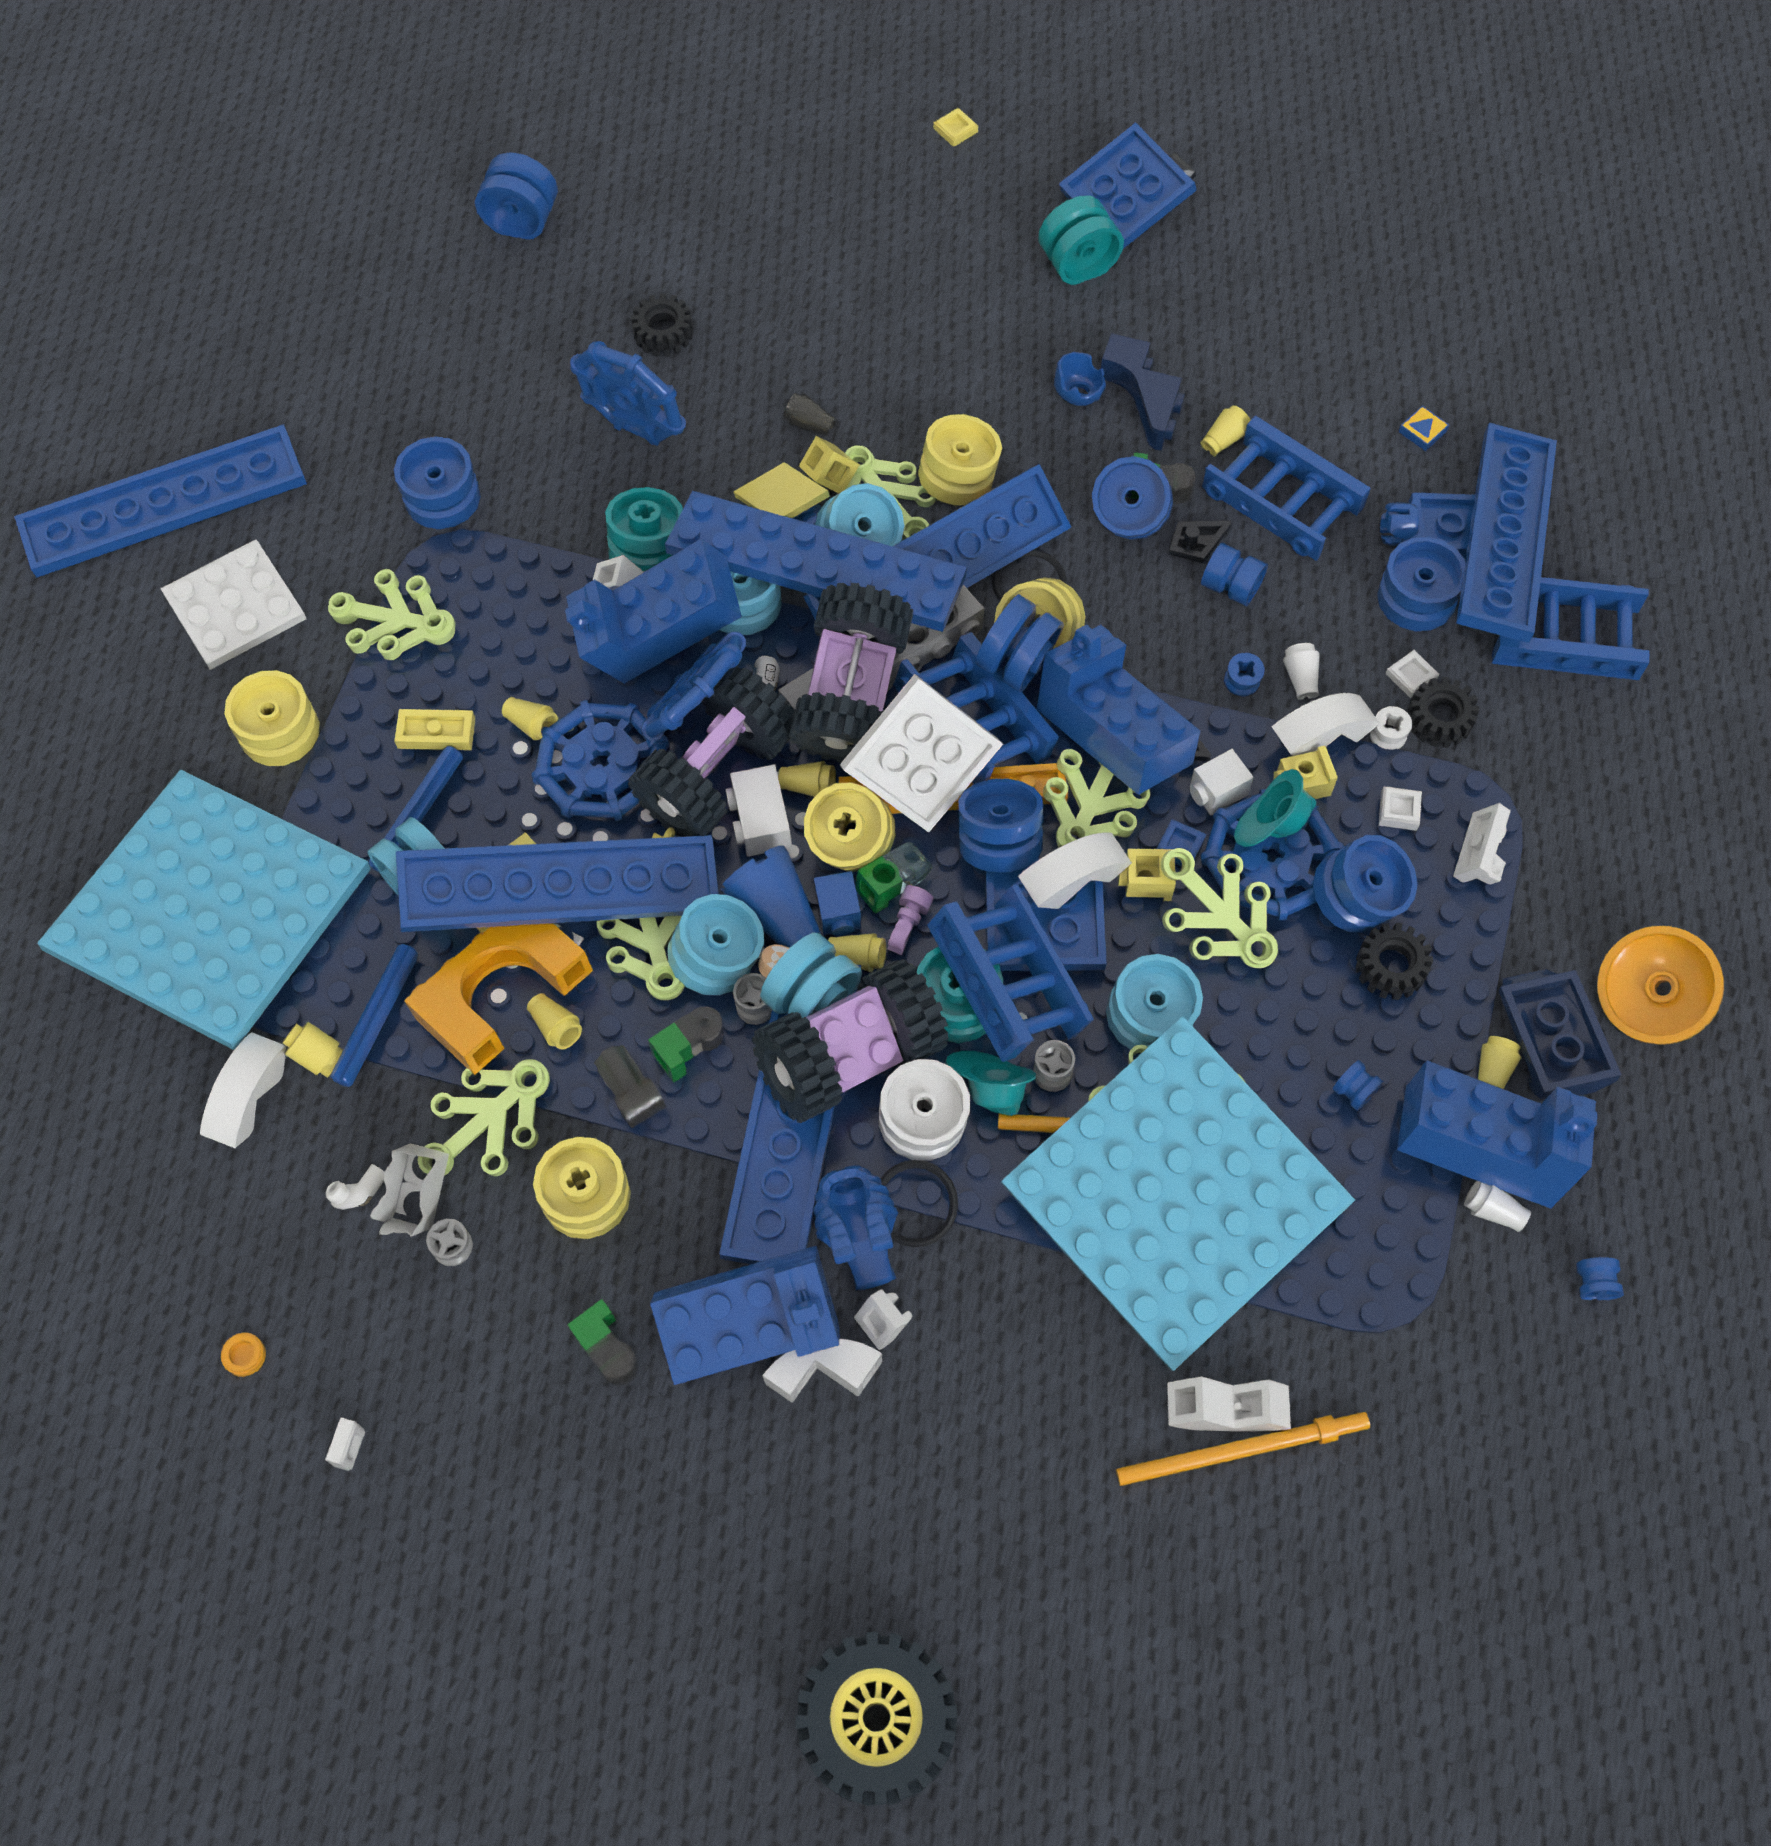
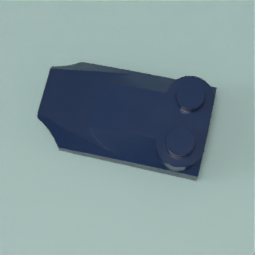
[1499,969,1622,1100]

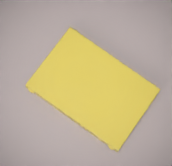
[733,462,830,518]

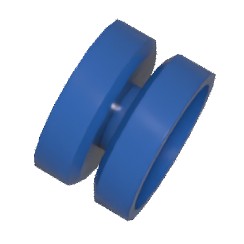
[475,152,558,240]
[394,436,481,529]
[1092,456,1173,540]
[1377,537,1466,631]
[975,594,1064,693]
[958,779,1043,873]
[1313,835,1418,933]

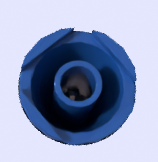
[721,845,821,948]

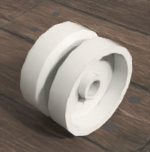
[879,1059,970,1161]

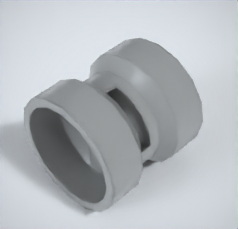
[733,973,772,1025]
[1033,1040,1075,1092]

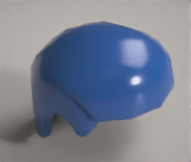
[1054,352,1106,406]

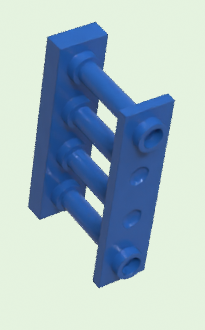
[1202,415,1371,561]
[1492,577,1649,680]
[893,632,1059,785]
[927,884,1094,1063]

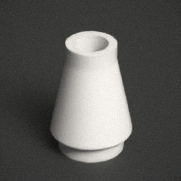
[1283,643,1319,700]
[1464,1181,1531,1232]

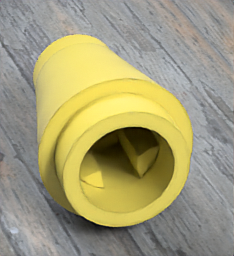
[1201,406,1251,457]
[502,697,558,740]
[778,761,836,797]
[828,933,886,972]
[527,993,582,1049]
[1477,1036,1521,1089]

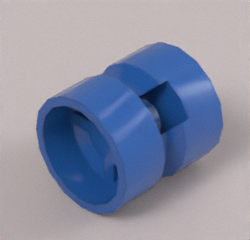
[1201,543,1268,606]

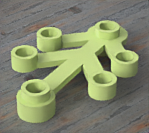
[845,446,936,540]
[328,569,456,660]
[1043,749,1150,848]
[1160,848,1278,968]
[596,916,685,1000]
[418,1059,550,1176]

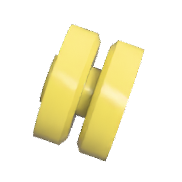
[918,414,1002,506]
[994,577,1086,649]
[224,670,320,766]
[804,782,895,872]
[533,1137,631,1239]

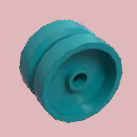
[1038,196,1124,285]
[605,487,683,572]
[917,946,1003,1043]

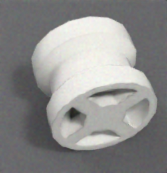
[1370,706,1412,750]

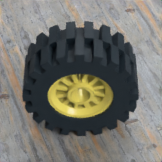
[795,1632,957,1807]

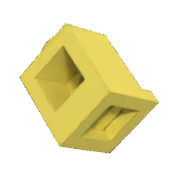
[799,436,860,493]
[1274,746,1338,799]
[1118,849,1176,901]

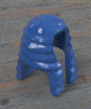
[813,1165,898,1291]

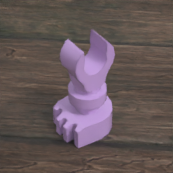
[887,885,934,955]

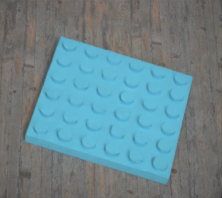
[37,769,371,1050]
[1001,1016,1355,1371]

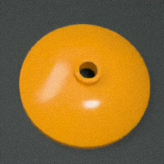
[1597,926,1724,1045]

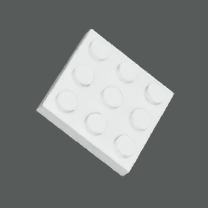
[161,539,307,670]
[840,674,1003,832]

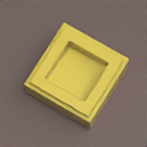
[934,108,978,147]

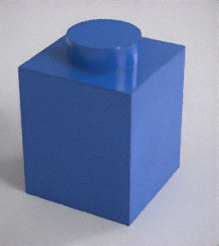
[814,871,862,936]

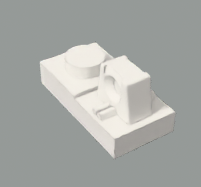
[1453,803,1510,885]

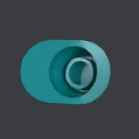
[1234,769,1316,847]
[946,1051,1036,1116]

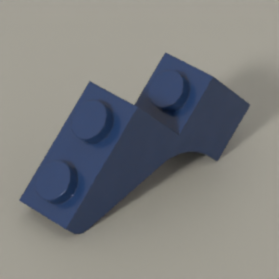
[1101,333,1185,451]

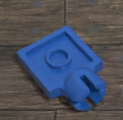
[1380,493,1475,559]

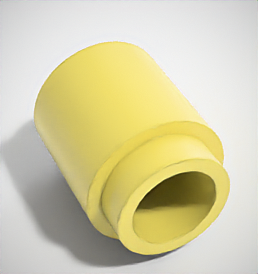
[283,1022,343,1078]

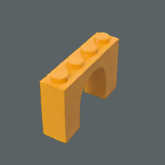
[404,923,593,1075]

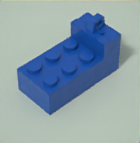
[565,539,742,683]
[1037,625,1201,795]
[1397,1060,1597,1209]
[650,1246,840,1385]

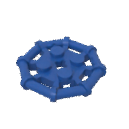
[570,341,686,446]
[641,632,746,741]
[531,700,670,822]
[1200,789,1344,920]

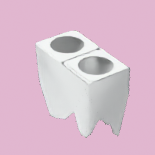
[370,1143,449,1237]

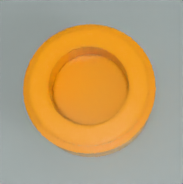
[221,1333,266,1377]

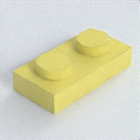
[394,709,476,750]

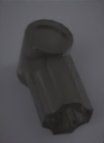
[594,1045,667,1128]

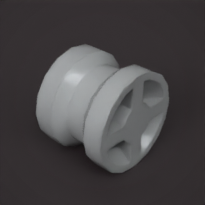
[426,1219,473,1266]

